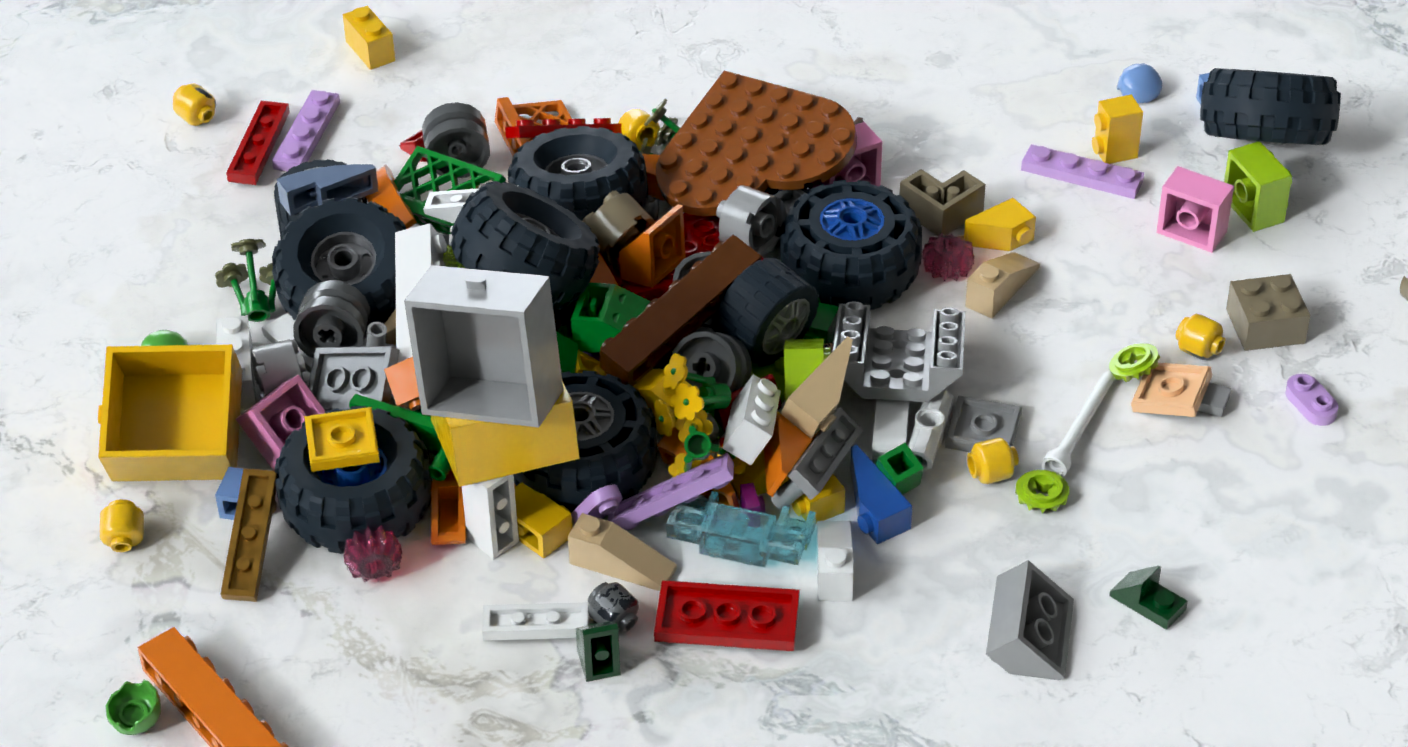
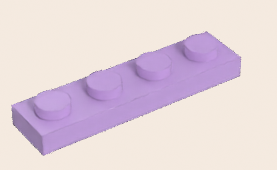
[272,90,340,171]
[1021,144,1144,199]
[608,453,734,530]

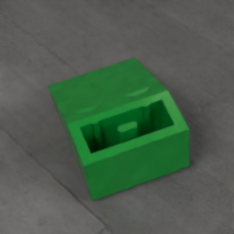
[571,282,669,358]

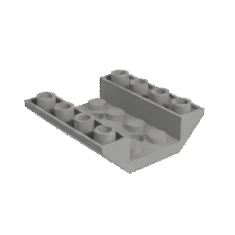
[832,302,966,402]

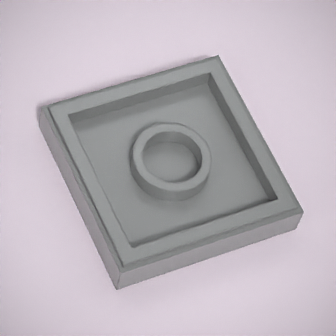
[945,396,1022,452]

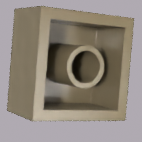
[1226,274,1311,351]

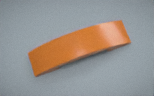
[365,164,417,229]

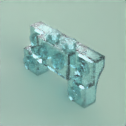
[666,491,816,568]

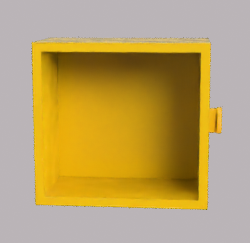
[98,344,243,481]
[431,381,580,487]

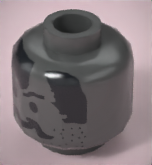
[587,582,639,633]

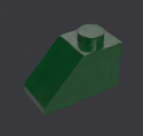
[576,621,621,682]

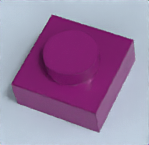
[740,483,766,531]

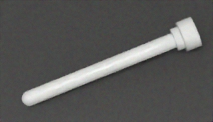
[1042,372,1114,477]

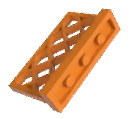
[494,97,572,156]

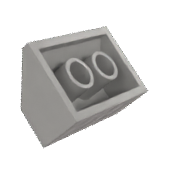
[986,560,1074,680]

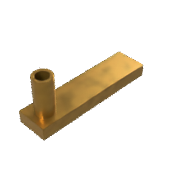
[220,468,277,602]

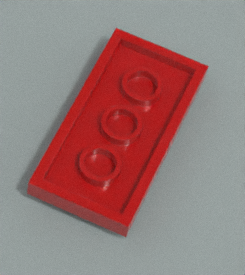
[654,580,800,651]

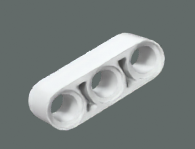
[872,399,910,460]

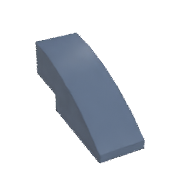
[277,164,378,216]

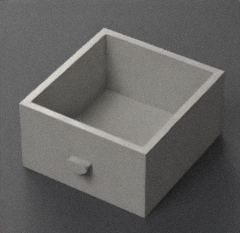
[404,265,563,428]

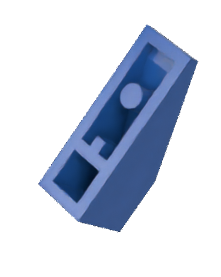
[850,444,912,545]

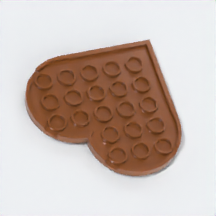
[656,70,857,216]

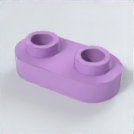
[1285,374,1338,426]
[571,484,623,525]

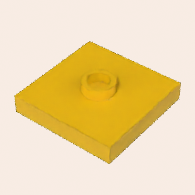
[304,407,380,472]

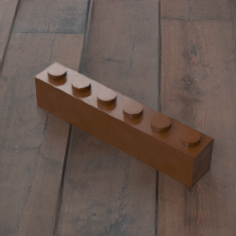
[600,234,762,386]

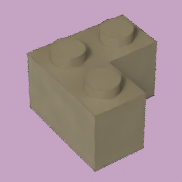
[899,169,986,238]

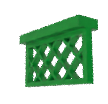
[394,146,506,235]

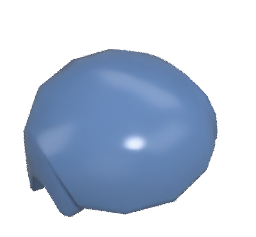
[1117,63,1162,103]

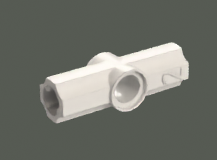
[908,389,954,472]

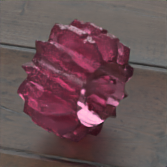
[922,232,975,282]
[343,526,403,583]

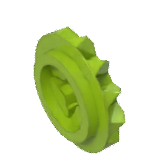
[1109,343,1160,382]
[1015,470,1069,514]

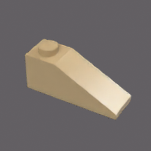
[965,252,1040,319]
[780,336,853,438]
[568,513,677,591]

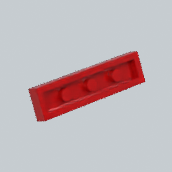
[226,100,290,185]
[505,118,622,139]

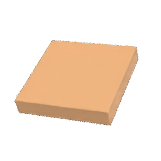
[1131,363,1212,417]

